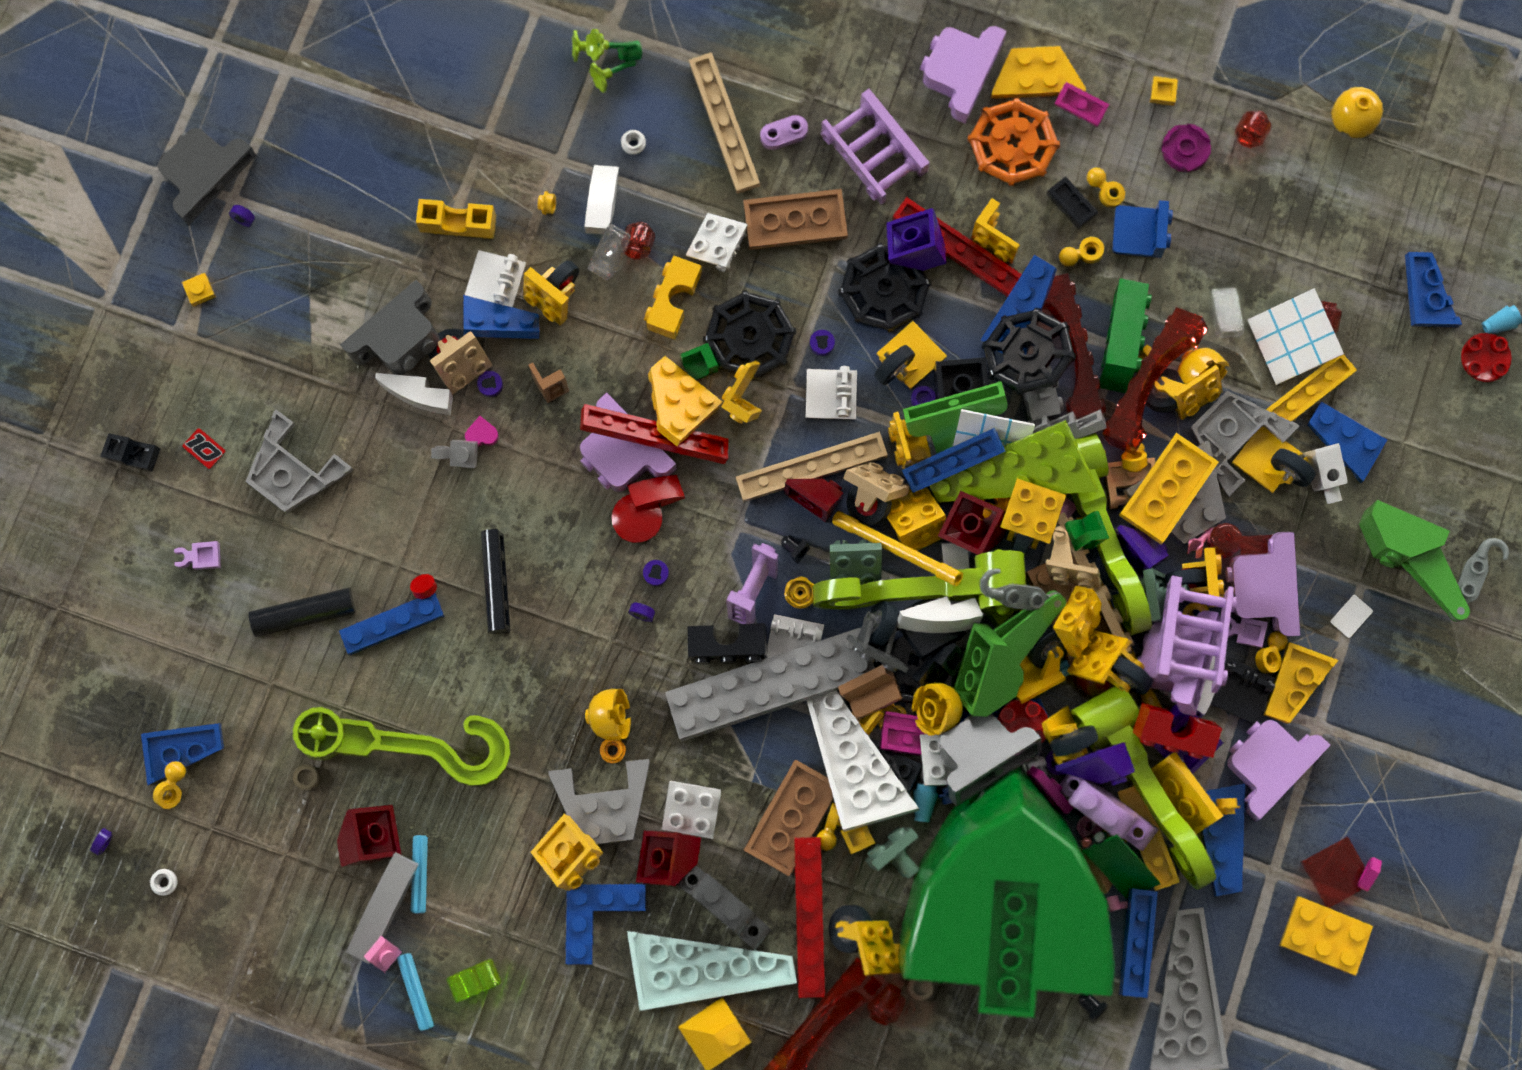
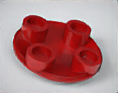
[1461,333,1512,382]
[612,494,662,543]
[997,699,1048,743]

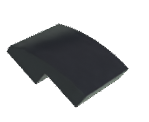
[898,598,966,659]

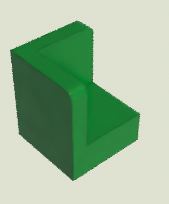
[680,343,718,381]
[1065,511,1109,551]

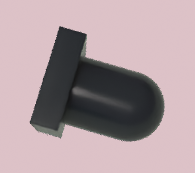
[781,535,810,564]
[1079,994,1108,1023]

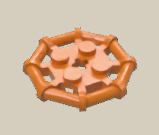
[968,98,1060,186]

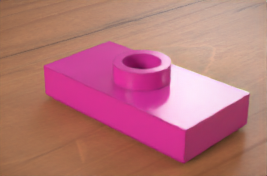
[1054,82,1109,127]
[1026,766,1074,814]

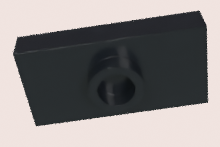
[1046,176,1098,230]

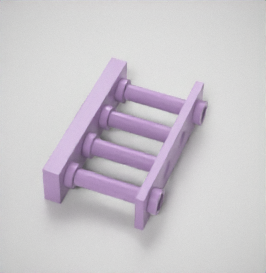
[821,89,929,205]
[727,543,778,624]
[1154,576,1237,693]

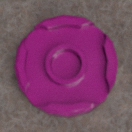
[1161,124,1211,172]

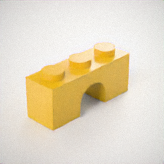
[416,199,496,239]
[644,255,702,340]

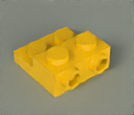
[1053,585,1102,658]
[531,814,603,891]

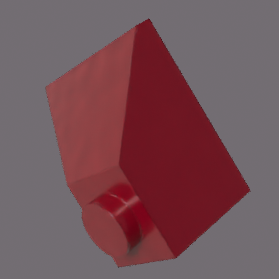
[784,479,844,523]
[938,491,1007,555]
[337,805,402,867]
[636,830,701,886]

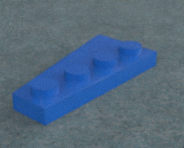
[981,255,1057,355]

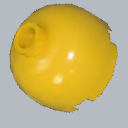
[1331,87,1383,138]
[1177,348,1229,385]
[912,683,963,736]
[585,688,631,741]

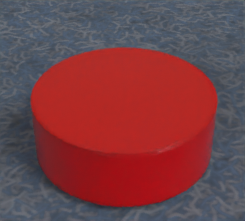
[410,574,437,599]

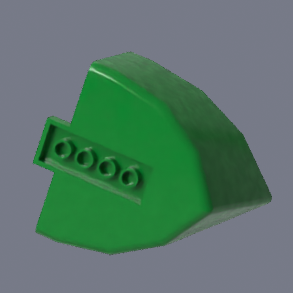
[898,767,1115,1018]

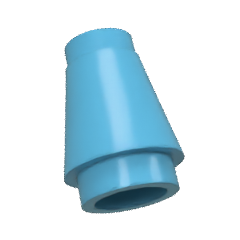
[1482,305,1522,334]
[913,783,939,822]

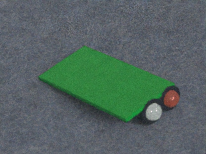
[1080,831,1161,898]

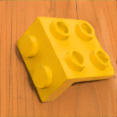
[721,361,762,424]

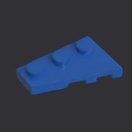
[1405,252,1462,327]
[463,295,540,339]
[1307,402,1387,484]
[141,723,224,785]

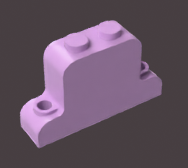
[920,26,1006,124]
[580,393,677,492]
[1225,532,1300,636]
[1137,611,1220,716]
[1227,720,1330,821]
[1060,774,1159,851]

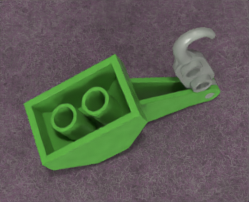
[1359,500,1509,622]
[954,569,1066,717]

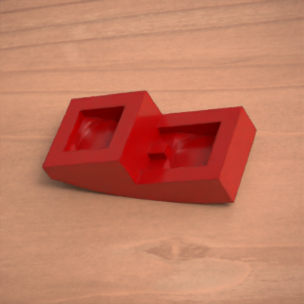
[627,475,685,511]

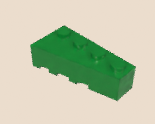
[1097,278,1152,394]

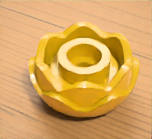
[784,577,814,609]

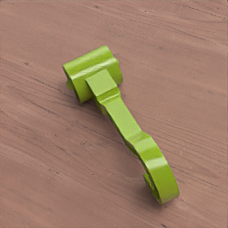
[1070,432,1152,636]
[812,549,1026,615]
[1071,686,1216,890]
[293,707,510,787]

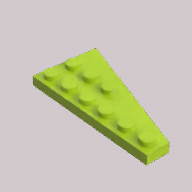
[930,420,1098,502]

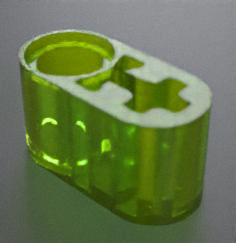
[446,958,502,1003]

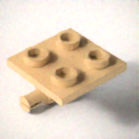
[1046,526,1102,590]

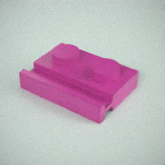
[879,711,927,756]

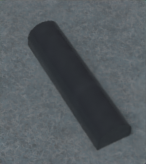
[481,528,511,634]
[248,587,356,637]

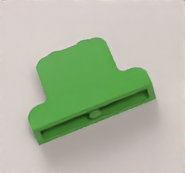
[903,381,1008,453]

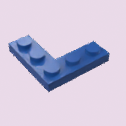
[566,884,646,965]

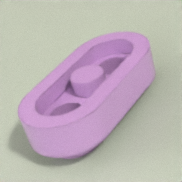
[760,115,808,150]

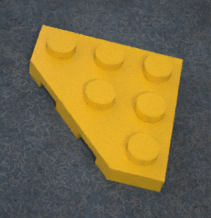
[648,356,723,446]

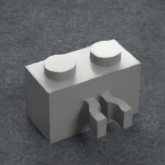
[1022,366,1064,421]

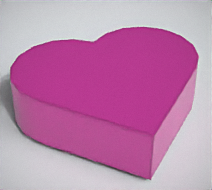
[465,416,499,447]
[1358,857,1382,892]

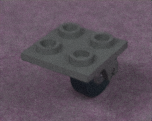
[846,601,908,672]

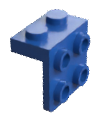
[1112,200,1173,258]

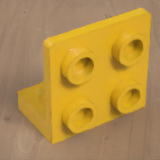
[971,198,1020,264]
[888,412,931,469]
[886,487,946,551]

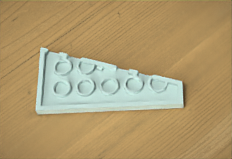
[627,931,797,1011]

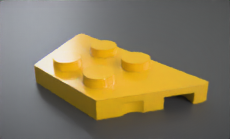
[991,46,1086,99]

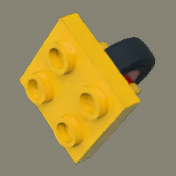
[523,261,579,326]
[1165,547,1224,608]

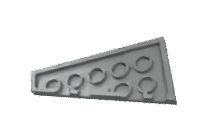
[1149,908,1229,1070]

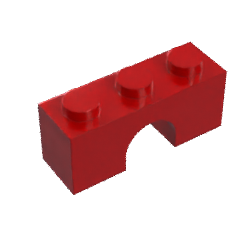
[1133,703,1223,759]

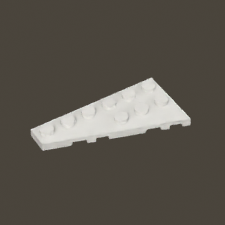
[806,691,919,832]

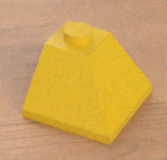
[678,997,751,1070]

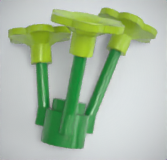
[572,29,642,93]

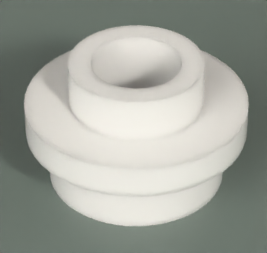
[621,130,646,155]
[150,869,177,896]

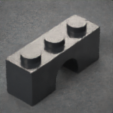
[688,623,768,665]

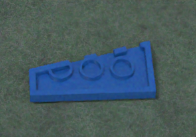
[1201,784,1245,897]

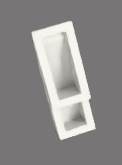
[585,165,619,235]
[375,373,453,415]
[896,596,983,633]

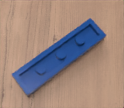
[902,428,1005,493]
[339,593,445,656]
[1119,888,1158,998]

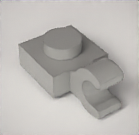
[431,440,478,468]

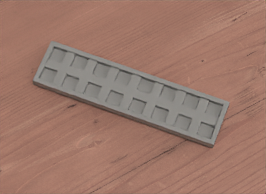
[665,627,875,742]

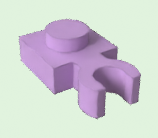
[174,541,221,570]
[1228,618,1268,648]

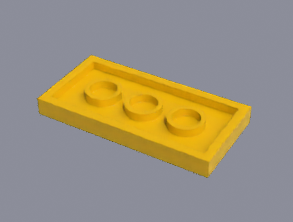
[1119,433,1219,545]

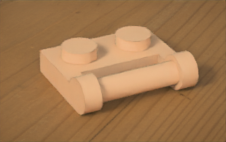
[1105,457,1155,509]

